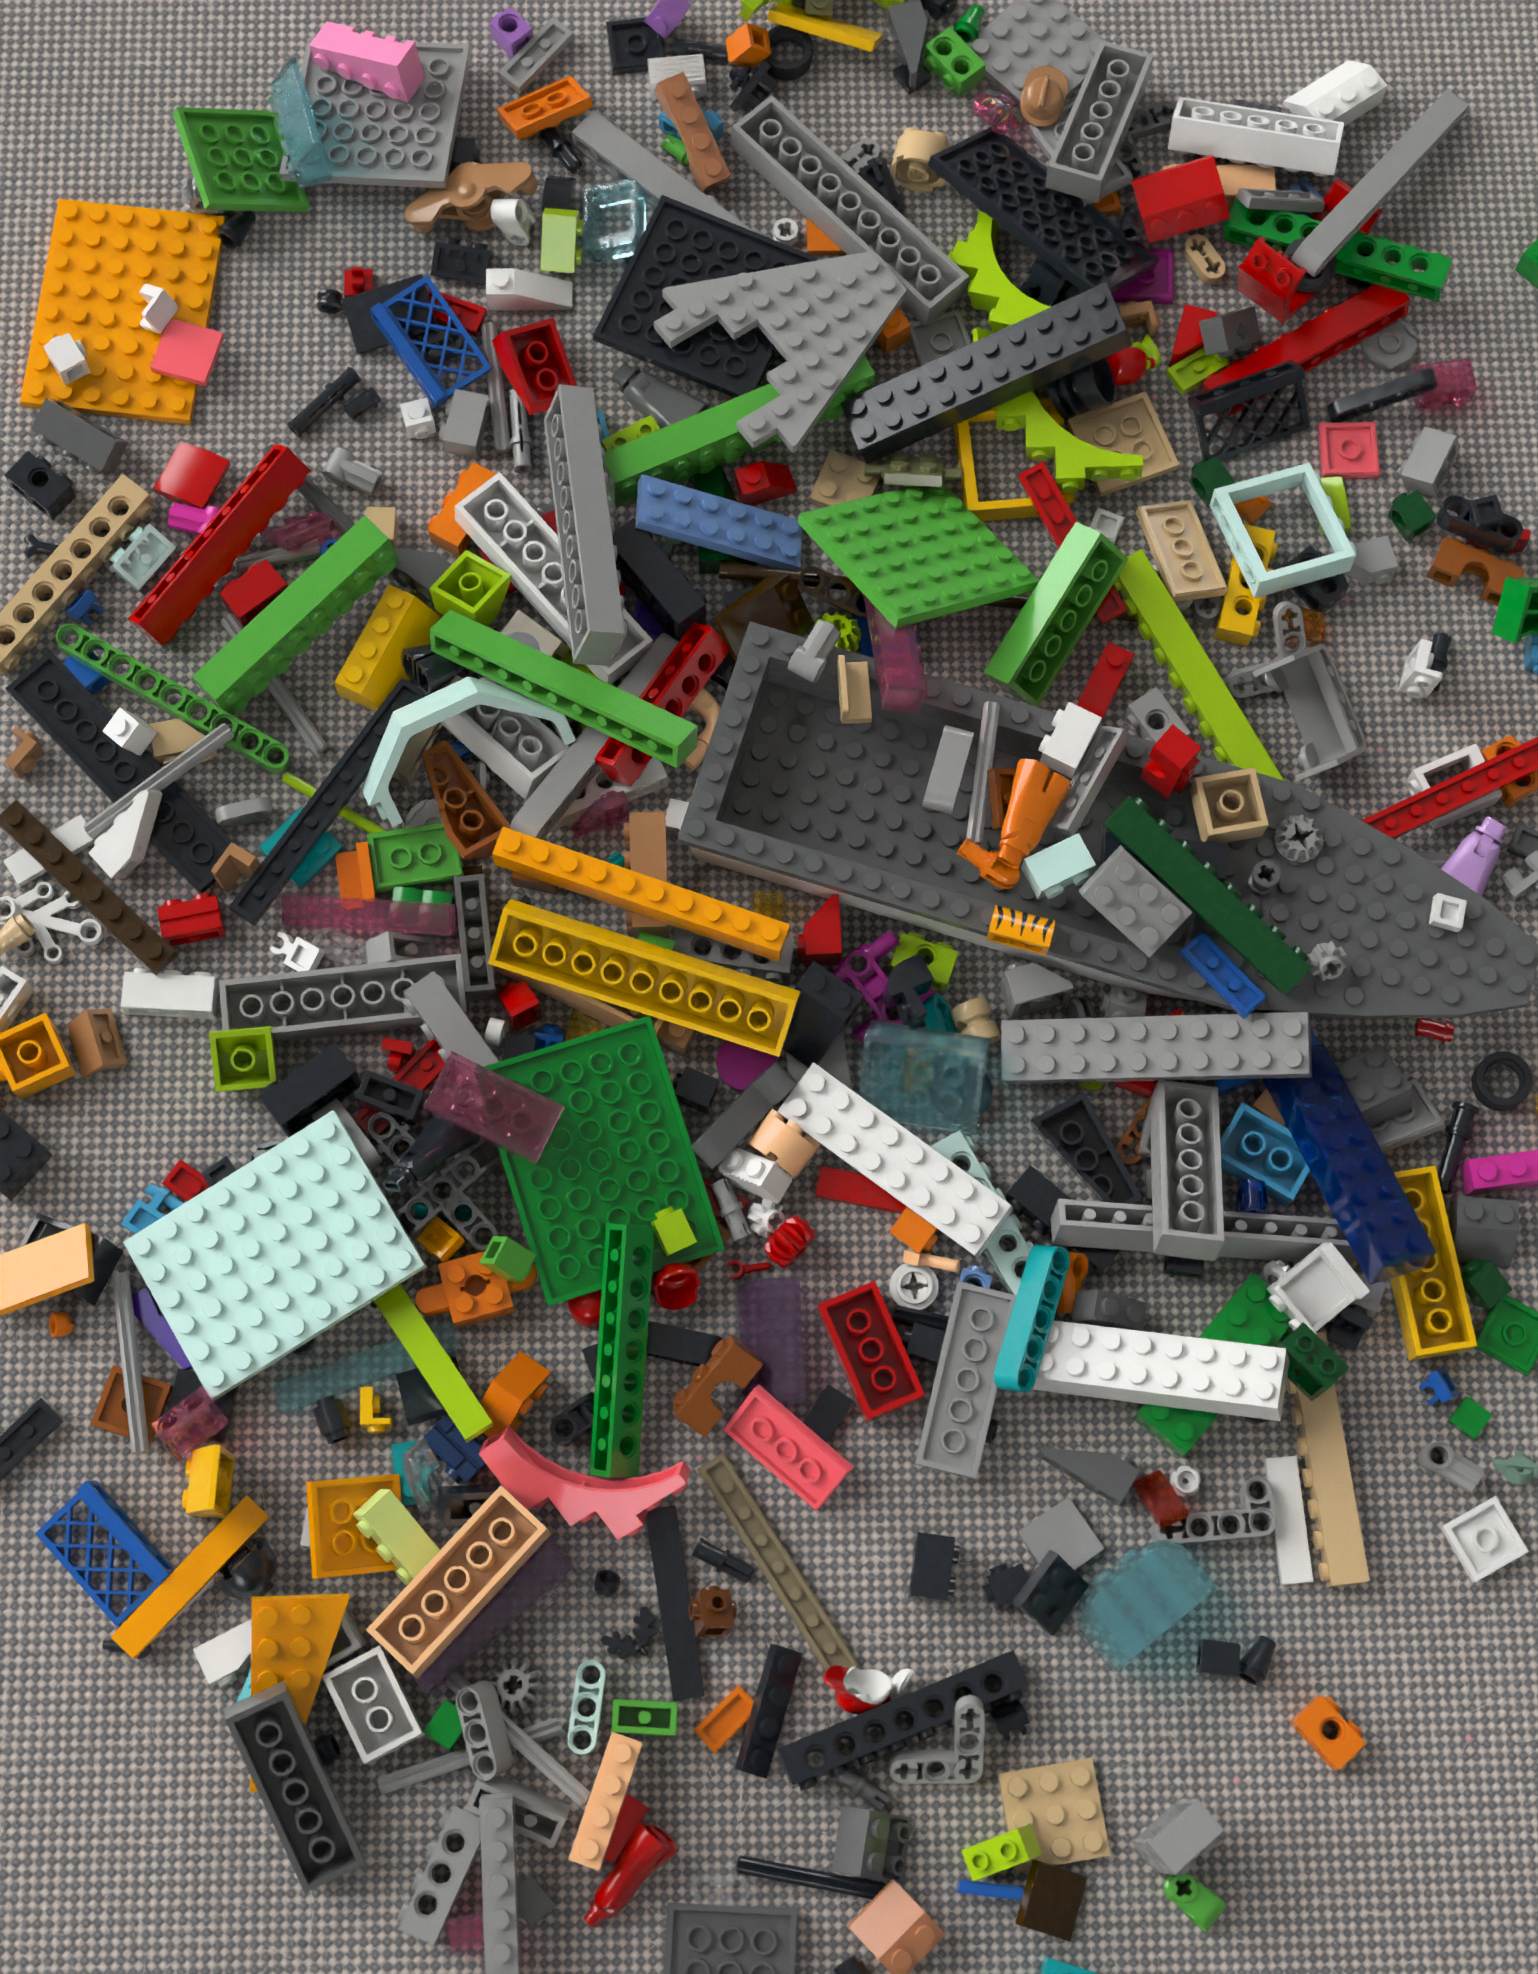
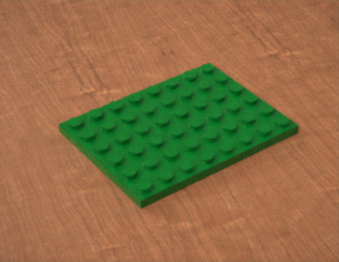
[474,1016,725,1307]

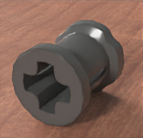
[1247,860,1280,896]

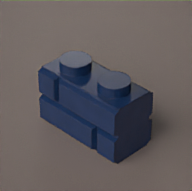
[422,1415,487,1485]

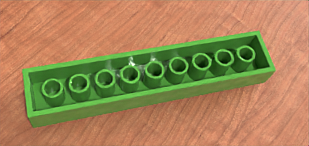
[603,355,875,508]

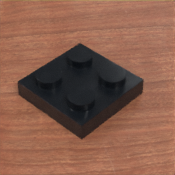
[1013,1550,1090,1636]

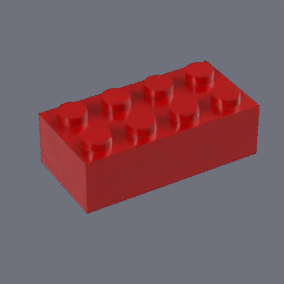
[817,1281,925,1424]

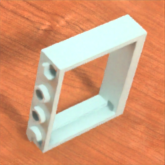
[1210,463,1356,598]

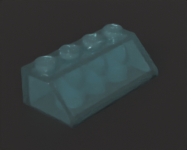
[268,57,333,189]

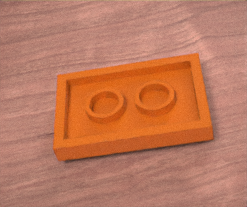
[496,75,593,140]

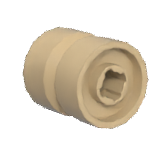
[950,997,1001,1051]

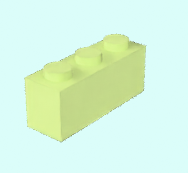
[353,1488,440,1585]

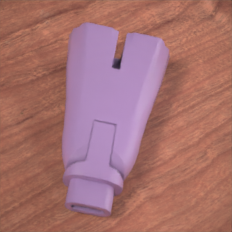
[1441,817,1507,896]

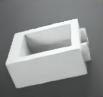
[1407,744,1503,830]

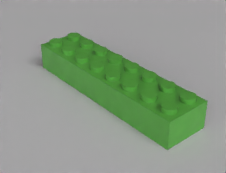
[192,515,399,715]

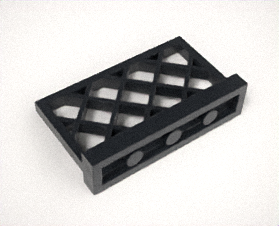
[1188,360,1310,461]

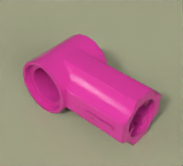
[168,503,221,536]

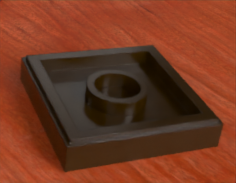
[1015,1859,1088,1942]

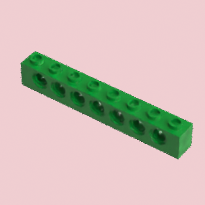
[1224,197,1452,302]
[589,1223,655,1478]

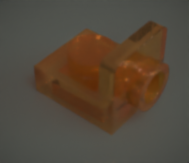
[1281,606,1325,644]

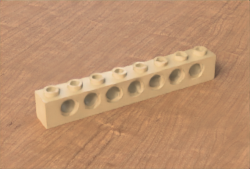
[0,474,154,676]

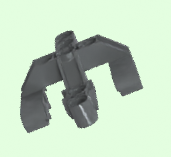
[368,1090,502,1252]

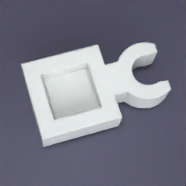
[270,932,325,972]

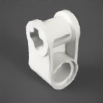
[490,199,537,246]

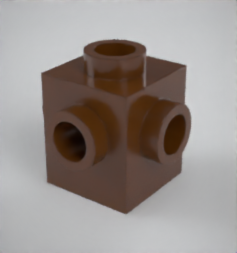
[689,1586,737,1637]

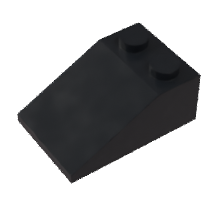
[783,961,866,1068]
[19,1213,124,1306]

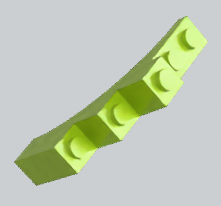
[948,210,1051,333]
[996,390,1143,493]

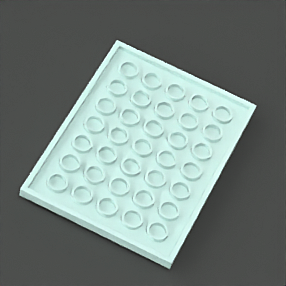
[123,1110,427,1401]

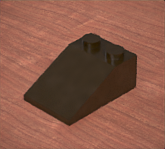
[714,573,814,664]

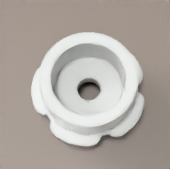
[1170,1466,1201,1497]

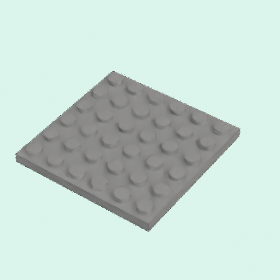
[279,38,471,188]

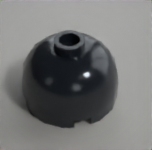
[213,1536,278,1600]

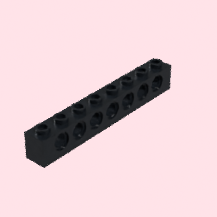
[777,1650,1029,1791]

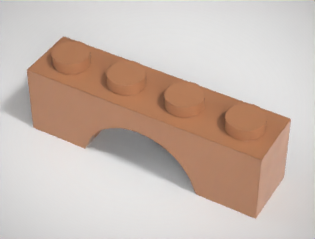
[654,71,731,193]

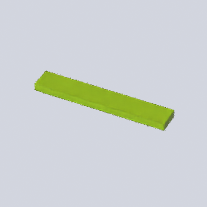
[374,1284,494,1443]

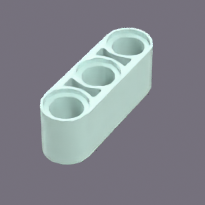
[568,1660,606,1755]

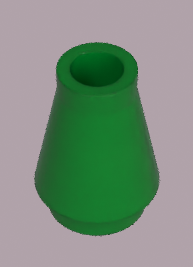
[953,4,985,44]

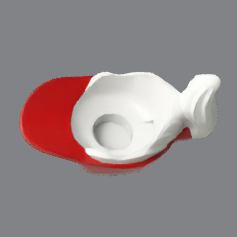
[823,1665,914,1715]

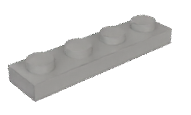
[1047,726,1130,836]

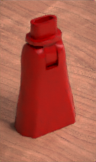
[583,1822,680,1927]

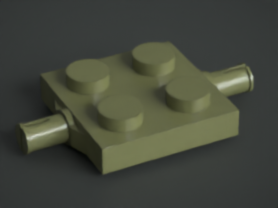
[864,452,963,487]

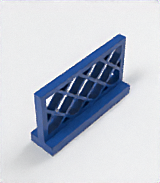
[370,275,492,409]
[35,1480,175,1627]

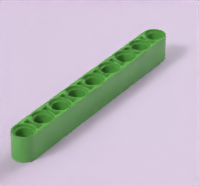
[56,624,291,774]

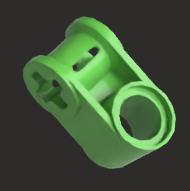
[1163,1873,1227,1932]

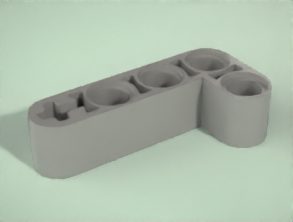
[1151,1476,1277,1547]

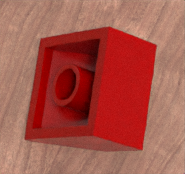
[797,894,842,967]

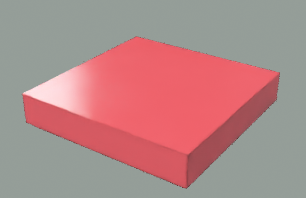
[150,318,224,387]
[1317,422,1380,479]

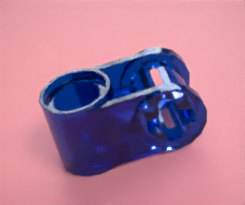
[1236,1179,1268,1214]

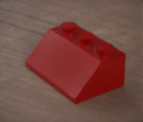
[1131,155,1230,244]

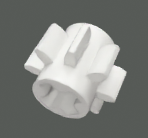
[747,1198,785,1238]

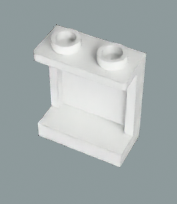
[1267,1242,1370,1335]

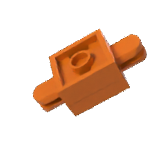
[415,1251,537,1329]

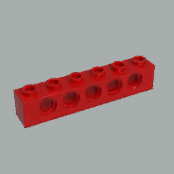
[594,622,729,787]

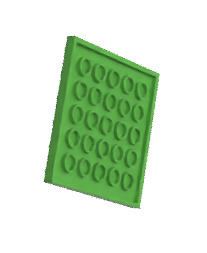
[798,482,1039,629]

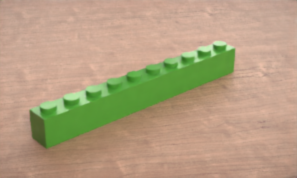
[430,610,698,768]

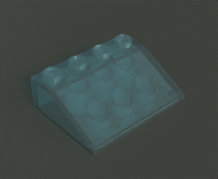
[859,1020,991,1135]

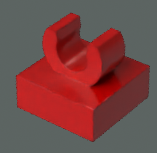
[344,267,374,298]
[381,1037,416,1072]

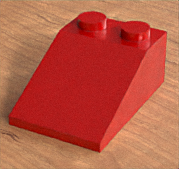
[492,318,577,415]

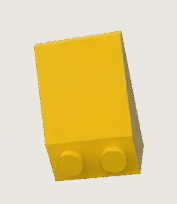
[182,1444,235,1519]

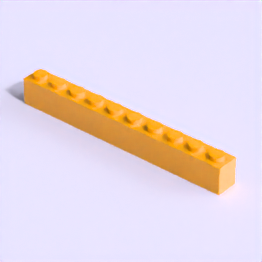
[492,827,790,962]

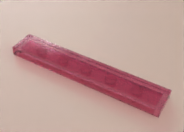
[281,894,456,936]

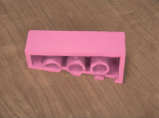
[309,21,425,103]

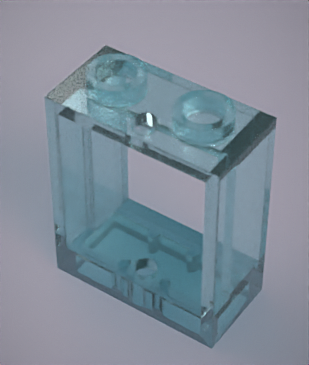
[583,179,646,263]

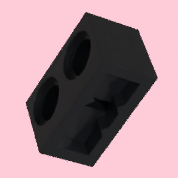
[1284,545,1349,617]

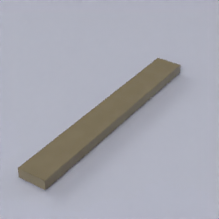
[697,1452,860,1672]

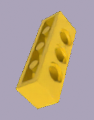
[1214,524,1278,646]

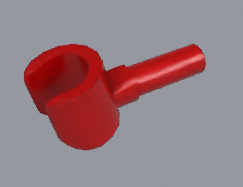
[727,1260,770,1280]

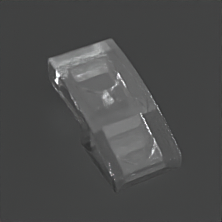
[403,1438,441,1513]

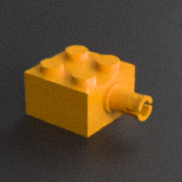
[0,1013,76,1100]

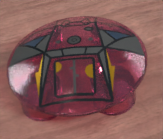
[971,89,1025,134]

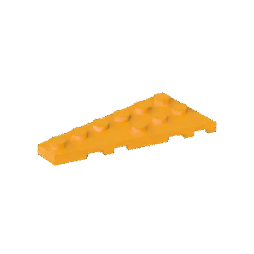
[250,1593,350,1792]

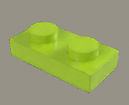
[1166,347,1229,396]

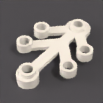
[0,882,104,964]

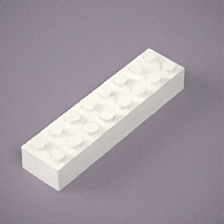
[455,472,653,684]
[777,1062,1014,1258]
[1033,1320,1289,1421]

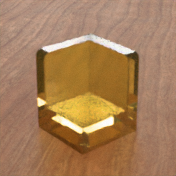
[752,891,784,922]

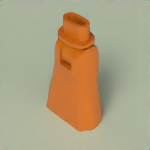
[997,759,1072,869]

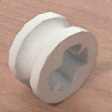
[773,218,798,246]

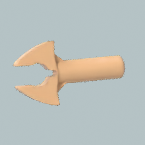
[902,1249,961,1272]

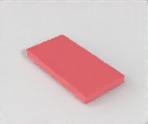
[723,1384,854,1511]

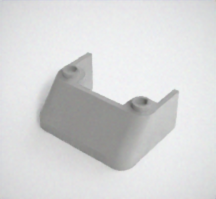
[1252,644,1367,781]

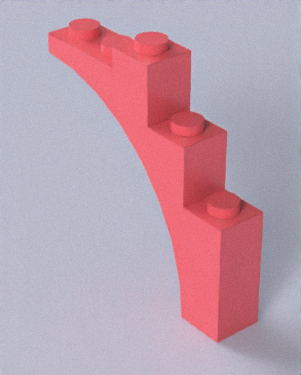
[479,1426,691,1540]

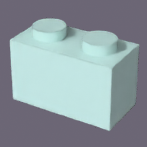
[1021,833,1096,900]

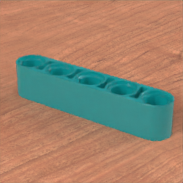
[994,1245,1070,1393]

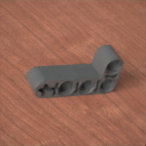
[690,1061,798,1169]

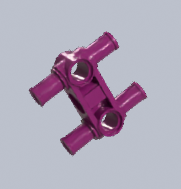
[831,930,936,1046]

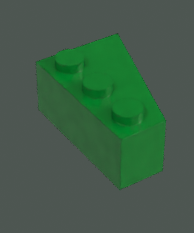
[1492,577,1538,643]

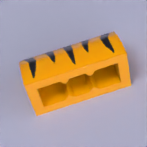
[986,905,1055,956]

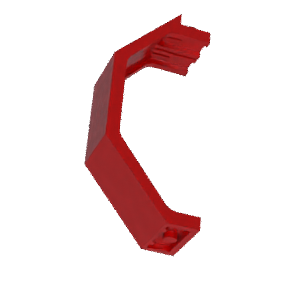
[1238,178,1383,324]

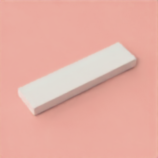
[1264,1456,1313,1585]

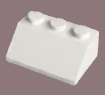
[1283,60,1388,126]

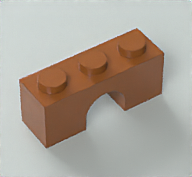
[1426,536,1525,606]
[672,1334,763,1438]

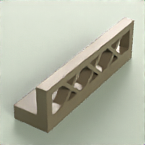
[391,675,463,789]

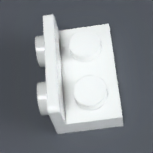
[1398,639,1443,699]

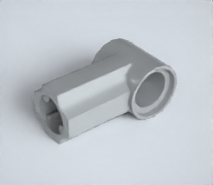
[321,447,384,497]
[787,620,841,684]
[1418,1441,1484,1493]

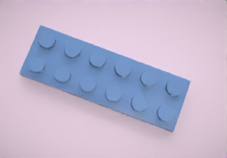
[635,474,802,571]

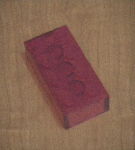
[423,1051,564,1165]

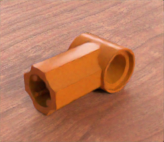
[1056,1251,1089,1313]

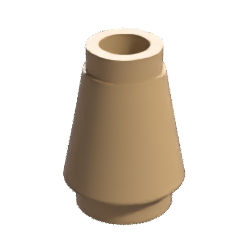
[0,913,37,955]

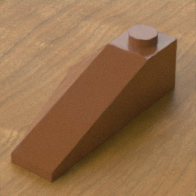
[421,740,510,859]

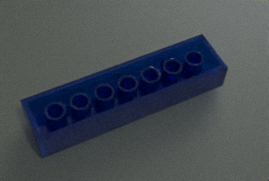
[1262,1043,1436,1285]

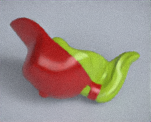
[1106,334,1161,386]

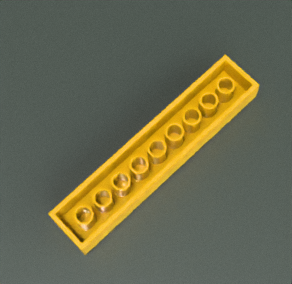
[488,899,801,1057]

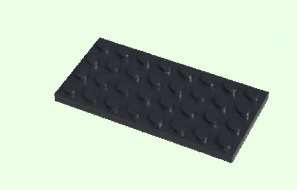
[927,125,1160,293]

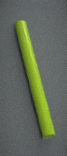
[282,771,387,834]

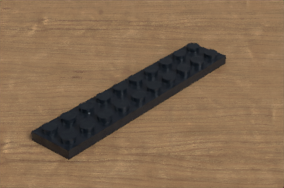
[5,651,235,894]

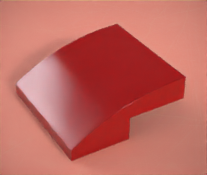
[152,442,231,509]

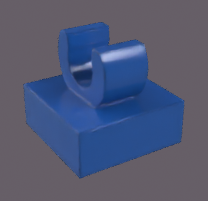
[64,590,104,626]
[1419,1367,1460,1405]

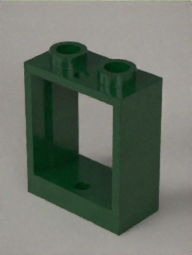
[1277,1322,1349,1401]

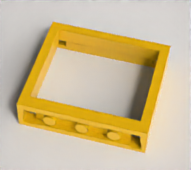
[954,398,1075,521]

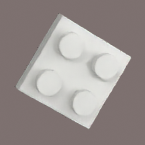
[1440,1496,1529,1583]

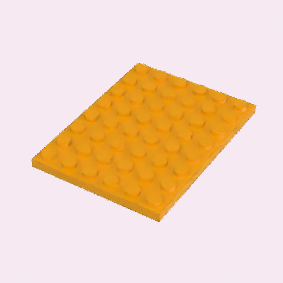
[20,199,226,425]

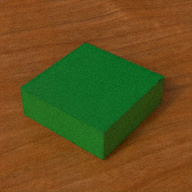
[1447,1396,1492,1441]

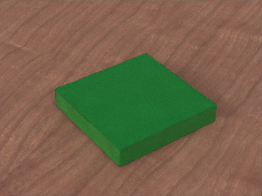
[1475,1295,1538,1377]

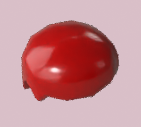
[653,1262,701,1310]
[567,1289,602,1329]

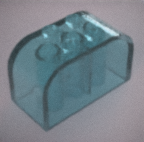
[1077,1540,1218,1672]

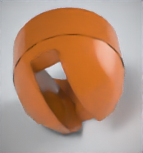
[49,1312,74,1337]

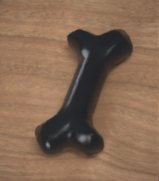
[24,534,59,558]

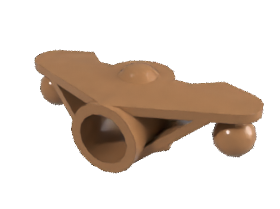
[404,162,538,234]

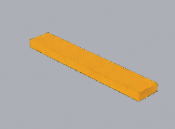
[110,1495,270,1660]

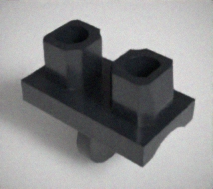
[729,61,778,113]

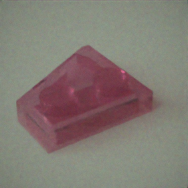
[260,511,337,551]
[572,790,629,838]

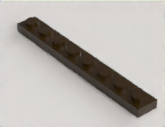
[0,800,178,976]

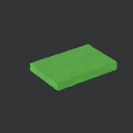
[367,822,464,893]

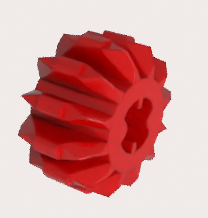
[764,1215,815,1268]

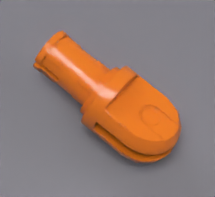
[956,838,1021,889]

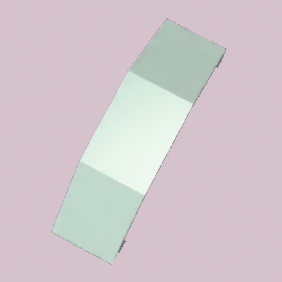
[361,676,576,827]

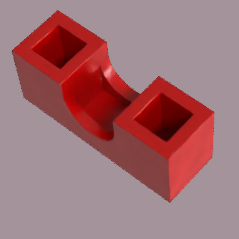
[1140,724,1202,799]

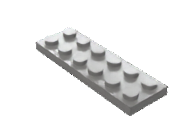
[915,1281,1017,1480]

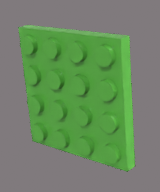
[173,107,310,212]

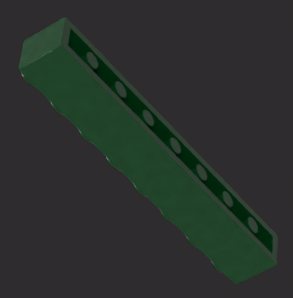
[1101,797,1311,995]

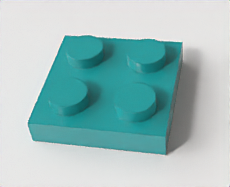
[259,807,344,890]

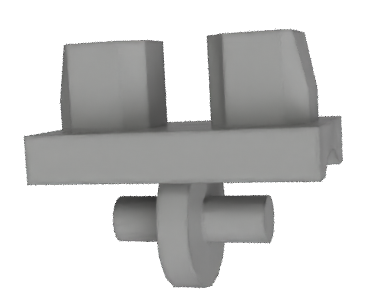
[1501,850,1538,903]

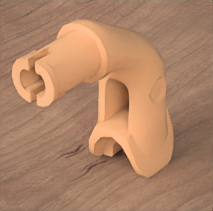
[683,687,721,771]

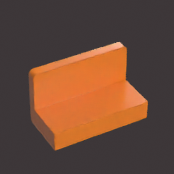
[335,841,378,911]

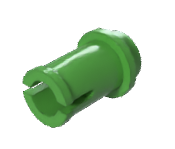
[661,134,689,166]

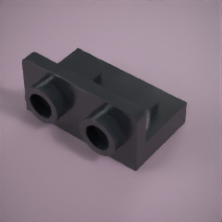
[430,237,494,285]

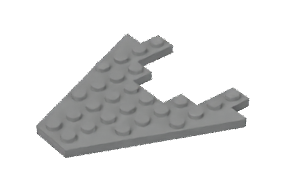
[654,251,907,453]

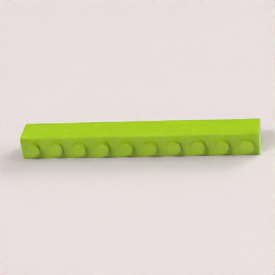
[1113,549,1284,780]

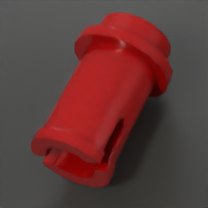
[1415,1018,1455,1044]

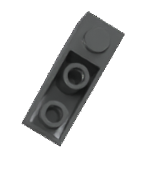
[390,547,452,602]

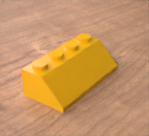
[334,584,441,712]

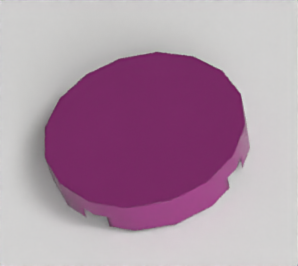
[716,1040,776,1092]

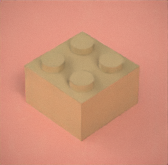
[1189,767,1269,843]

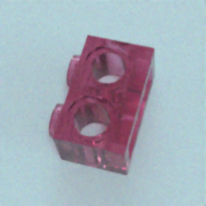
[151,1386,230,1462]

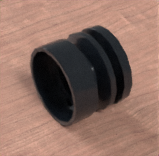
[1047,357,1116,419]

